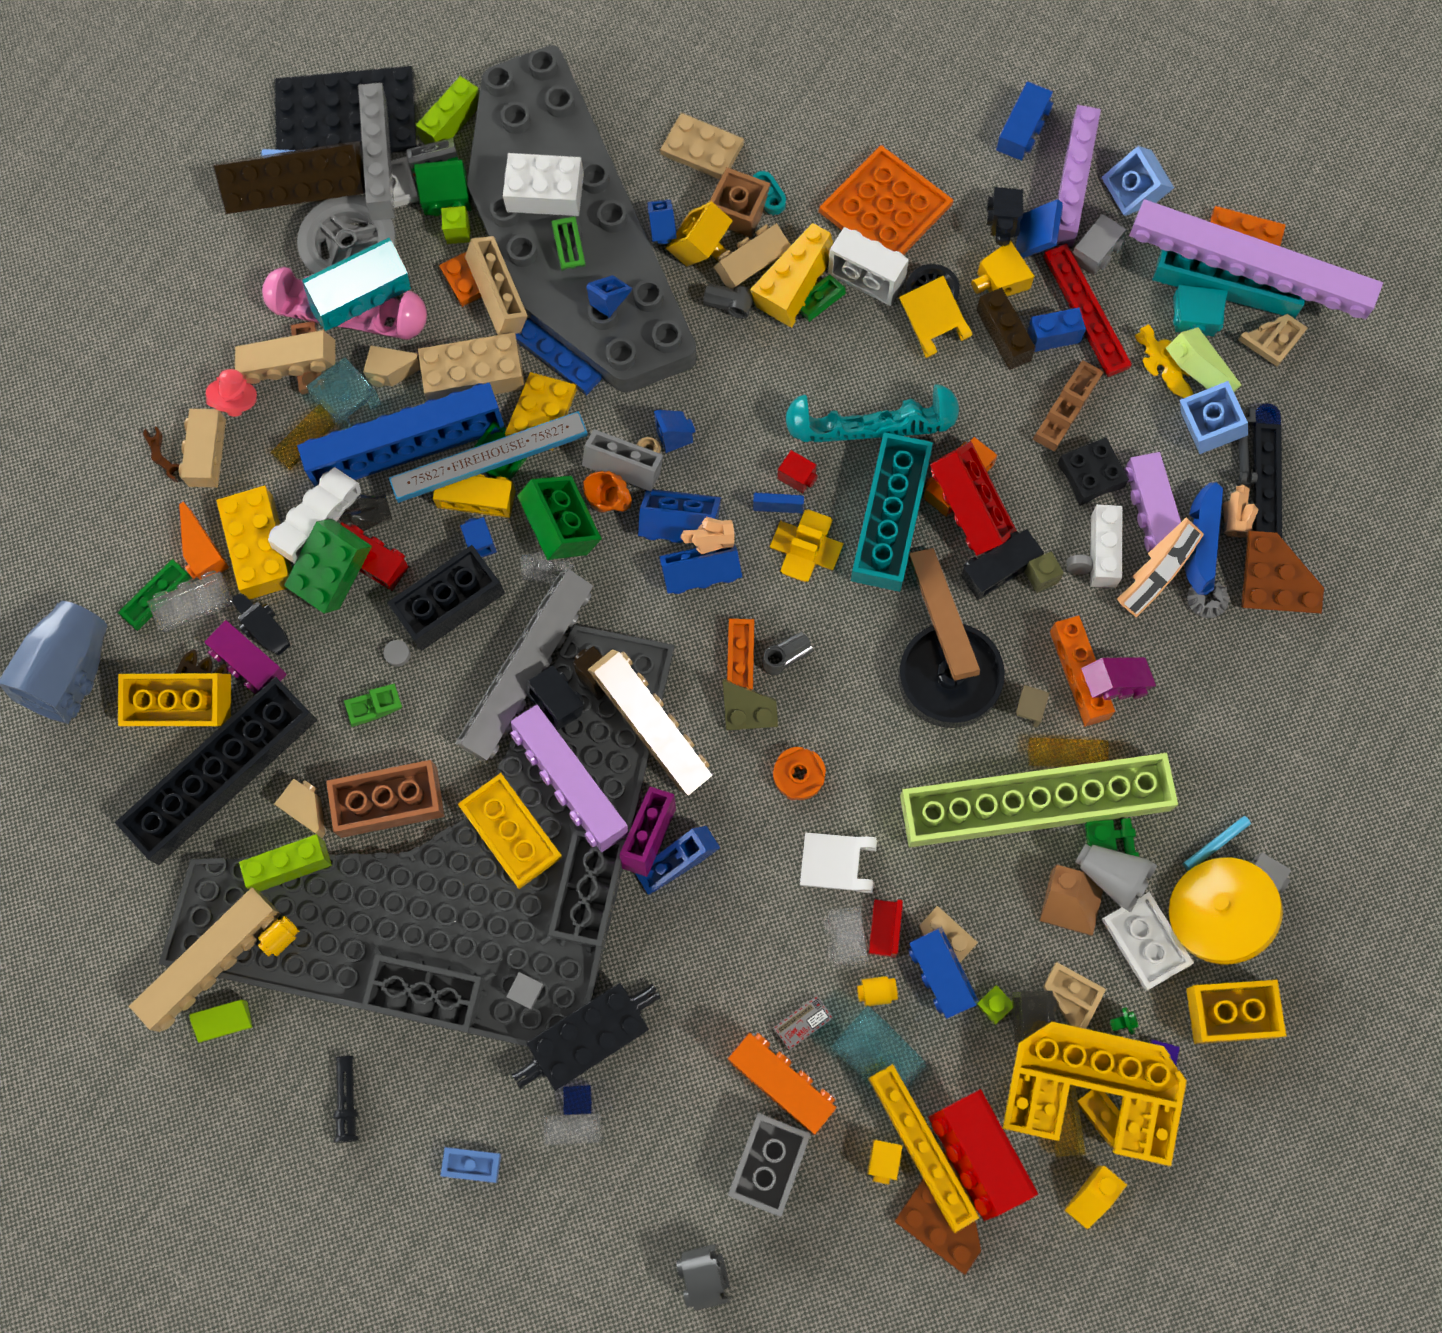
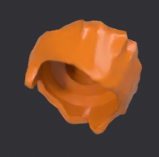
[583,471,632,513]

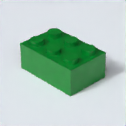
[517,476,602,560]
[284,519,372,614]

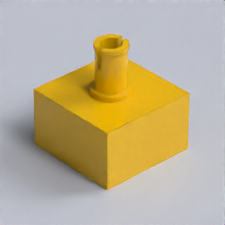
[666,201,733,267]

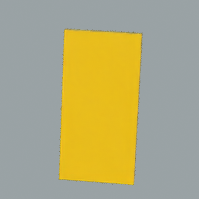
[458,773,563,889]

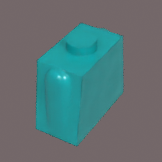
[1173,285,1228,337]

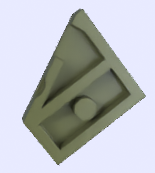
[723,679,778,730]

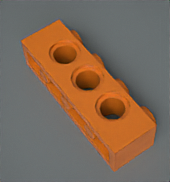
[1050,615,1116,727]

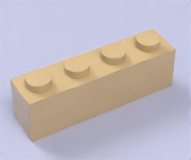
[465,236,527,335]
[235,330,335,384]

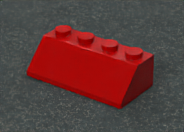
[930,441,1017,556]
[928,1089,1039,1221]

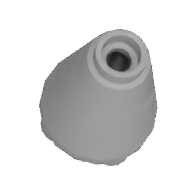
[1075,844,1157,912]

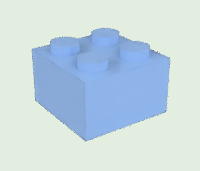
[1180,381,1248,454]

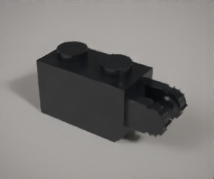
[986,187,1023,247]

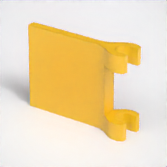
[899,276,973,358]

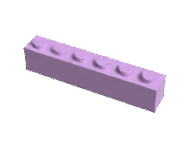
[1057,105,1101,248]
[510,705,628,853]

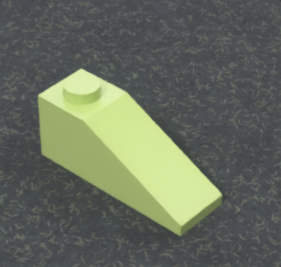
[1166,328,1241,392]

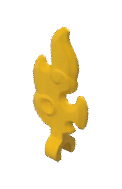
[1135,324,1193,398]

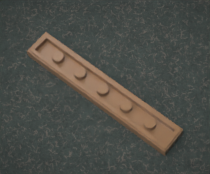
[909,548,980,681]

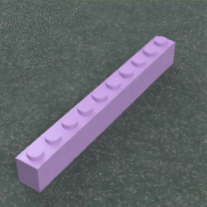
[1129,199,1383,319]

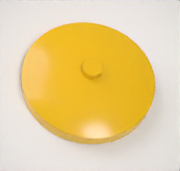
[1169,857,1283,964]

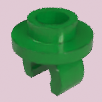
[1110,1007,1139,1035]

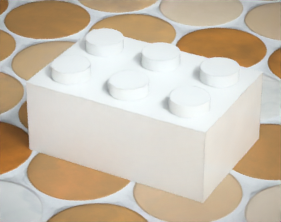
[503,153,584,216]
[828,227,909,306]

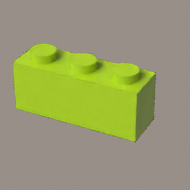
[416,76,480,145]
[239,834,332,891]

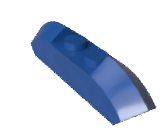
[1185,482,1223,595]

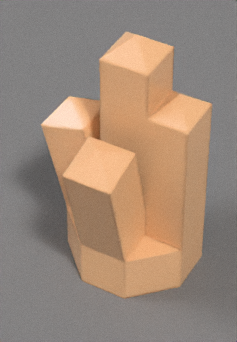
[1222,484,1258,538]
[681,517,734,554]

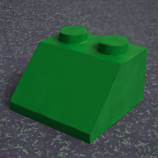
[414,160,472,216]

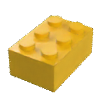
[1186,980,1286,1044]

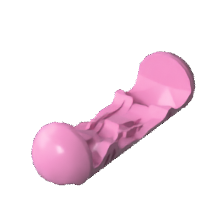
[262,267,427,340]

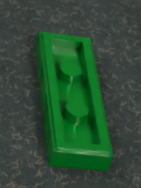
[117,559,192,631]

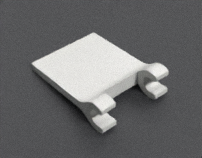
[800,833,877,893]

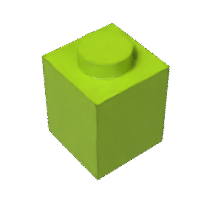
[441,206,471,244]

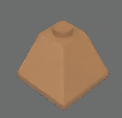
[1039,865,1103,936]

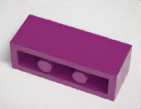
[204,620,287,694]
[1081,657,1156,700]
[619,786,676,877]

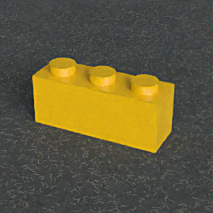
[433,474,516,518]

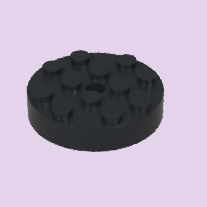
[898,624,1005,728]

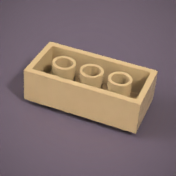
[418,332,525,401]

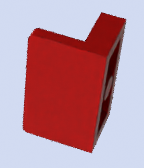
[868,899,903,958]

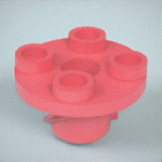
[206,369,257,417]

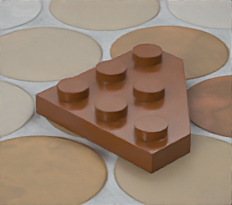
[1241,531,1324,614]
[894,1151,981,1275]

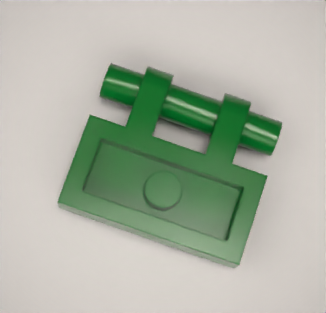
[1085,818,1139,857]

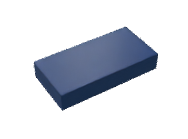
[753,493,804,514]

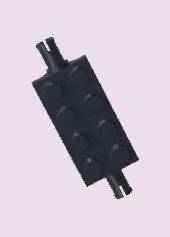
[511,982,661,1091]

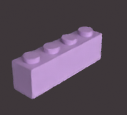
[1124,452,1181,552]

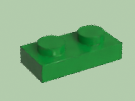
[798,274,846,322]

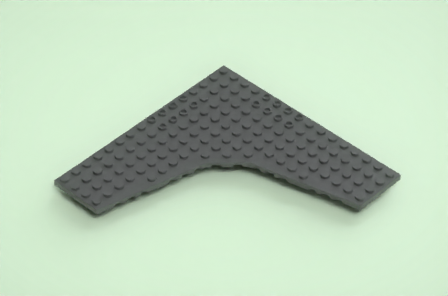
[159,625,675,1047]

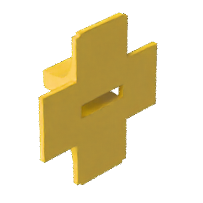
[770,509,844,582]

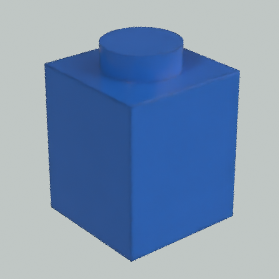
[460,517,497,557]

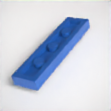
[516,319,602,396]

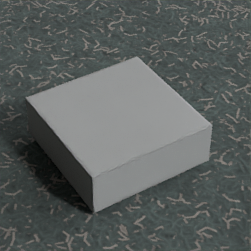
[506,972,544,1010]

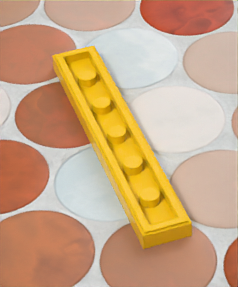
[868,1064,979,1233]

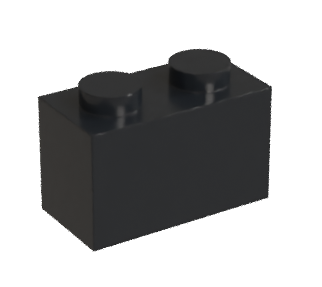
[525,666,584,731]

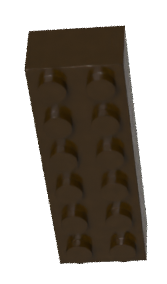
[213,141,365,214]

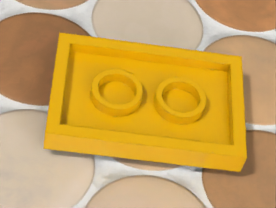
[505,372,577,451]

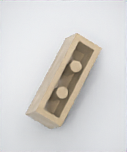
[714,223,791,289]
[179,409,226,487]

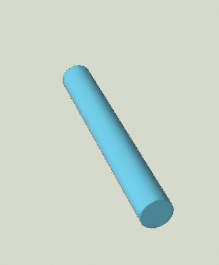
[1182,816,1251,871]

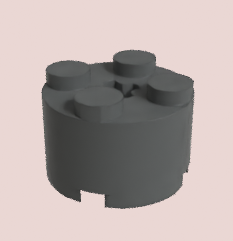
[676,1243,731,1311]

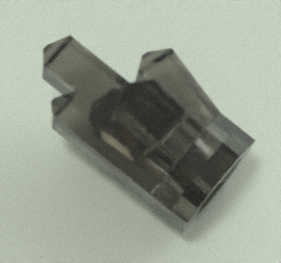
[339,494,392,531]

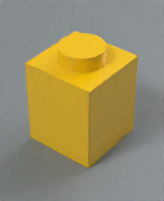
[867,1140,902,1185]

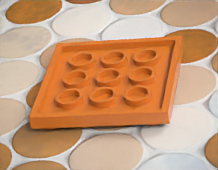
[819,145,953,255]

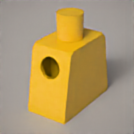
[971,240,1034,296]

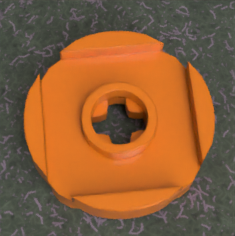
[773,747,826,800]

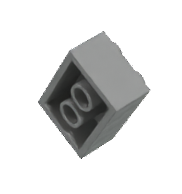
[728,1113,811,1217]

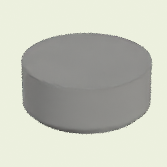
[1066,555,1093,574]
[383,640,411,667]

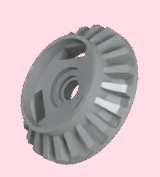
[297,195,397,274]

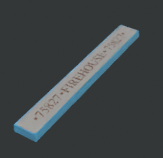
[389,411,588,503]

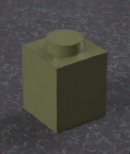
[1024,551,1064,593]

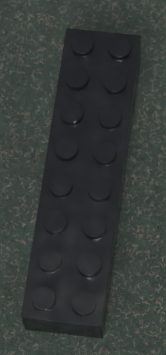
[115,677,318,865]

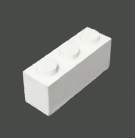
[1090,505,1122,588]

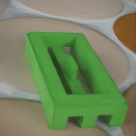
[551,217,585,271]

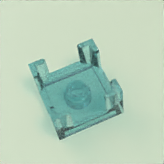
[306,357,381,431]

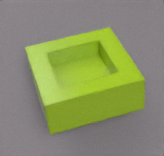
[976,985,1016,1025]

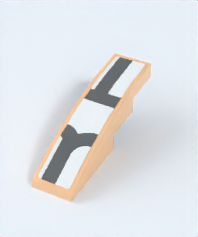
[1117,517,1204,617]

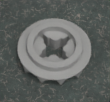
[1187,580,1230,618]

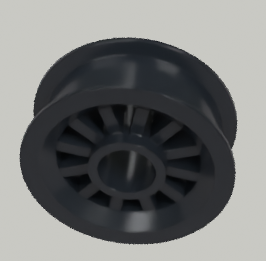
[905,264,960,303]

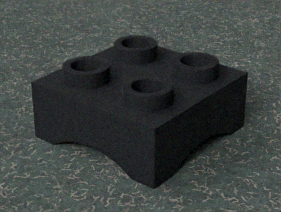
[1058,437,1129,505]

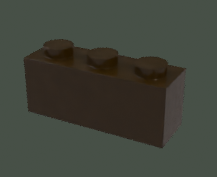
[976,287,1036,370]

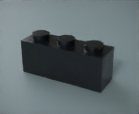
[961,529,1044,600]

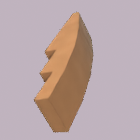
[1033,360,1104,452]

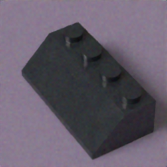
[387,545,505,651]

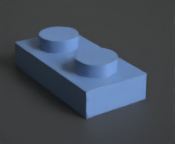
[440,1147,501,1183]

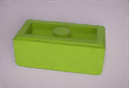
[189,1000,253,1043]

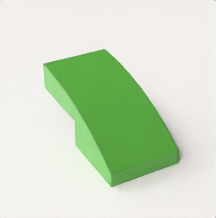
[344,683,402,727]

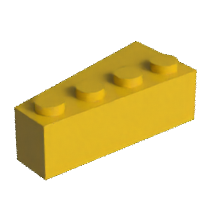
[750,223,833,328]

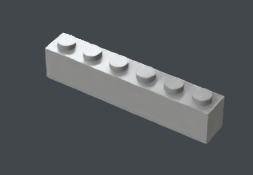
[358,83,395,220]

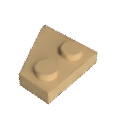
[1238,314,1308,367]
[1043,962,1106,1029]

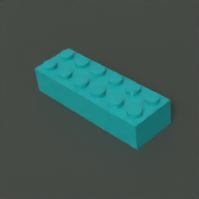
[1152,249,1305,319]
[851,432,933,592]

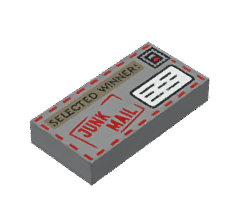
[773,996,833,1051]

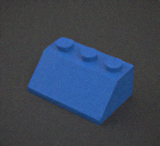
[638,489,721,543]

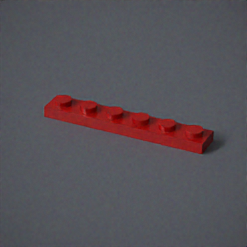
[1044,244,1132,377]

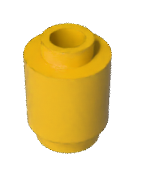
[258,916,300,956]
[857,976,898,1007]

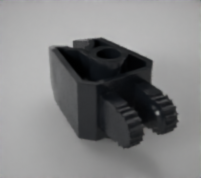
[232,593,291,656]

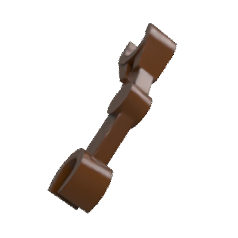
[143,426,179,482]

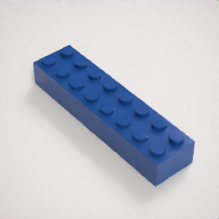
[297,382,505,487]

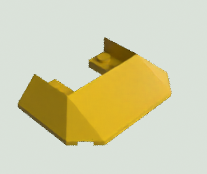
[1002,1022,1187,1166]

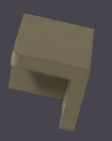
[1016,685,1049,727]

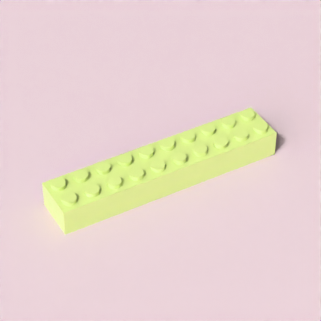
[900,753,1178,847]

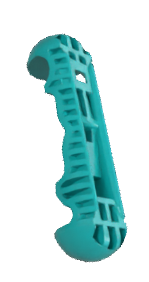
[786,384,959,442]

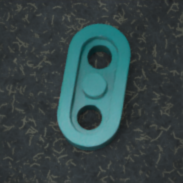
[752,171,786,215]

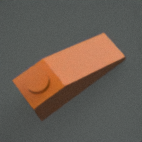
[179,501,229,584]

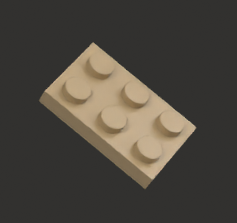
[660,113,744,179]

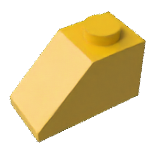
[1064,1165,1127,1230]

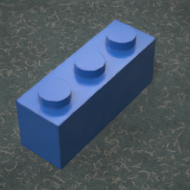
[996,81,1054,161]
[659,542,742,594]
[908,927,979,1019]

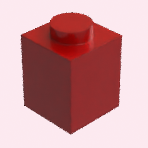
[777,450,818,494]

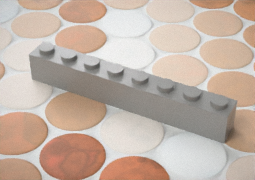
[455,569,593,760]

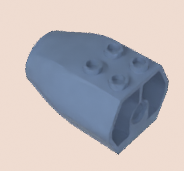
[0,601,108,724]

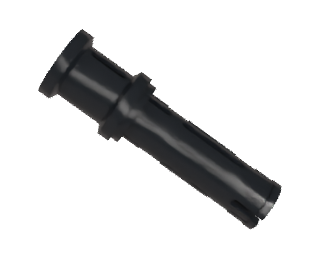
[333,1056,359,1143]

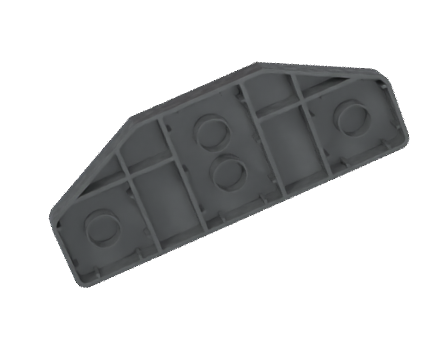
[467,45,697,392]

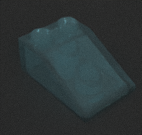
[830,1005,928,1090]

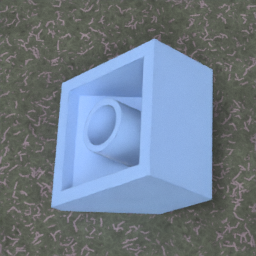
[1101,146,1174,216]

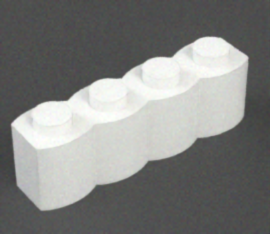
[268,467,361,564]

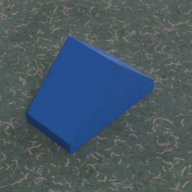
[586,275,632,317]

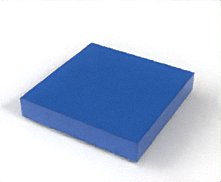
[1016,199,1063,258]

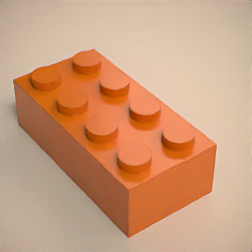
[728,1032,837,1135]

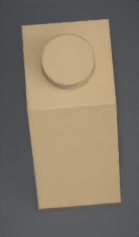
[363,346,421,387]
[274,779,325,838]

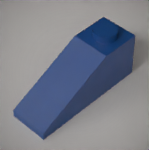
[635,826,720,895]

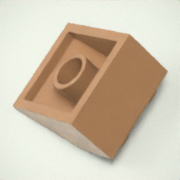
[709,167,770,238]

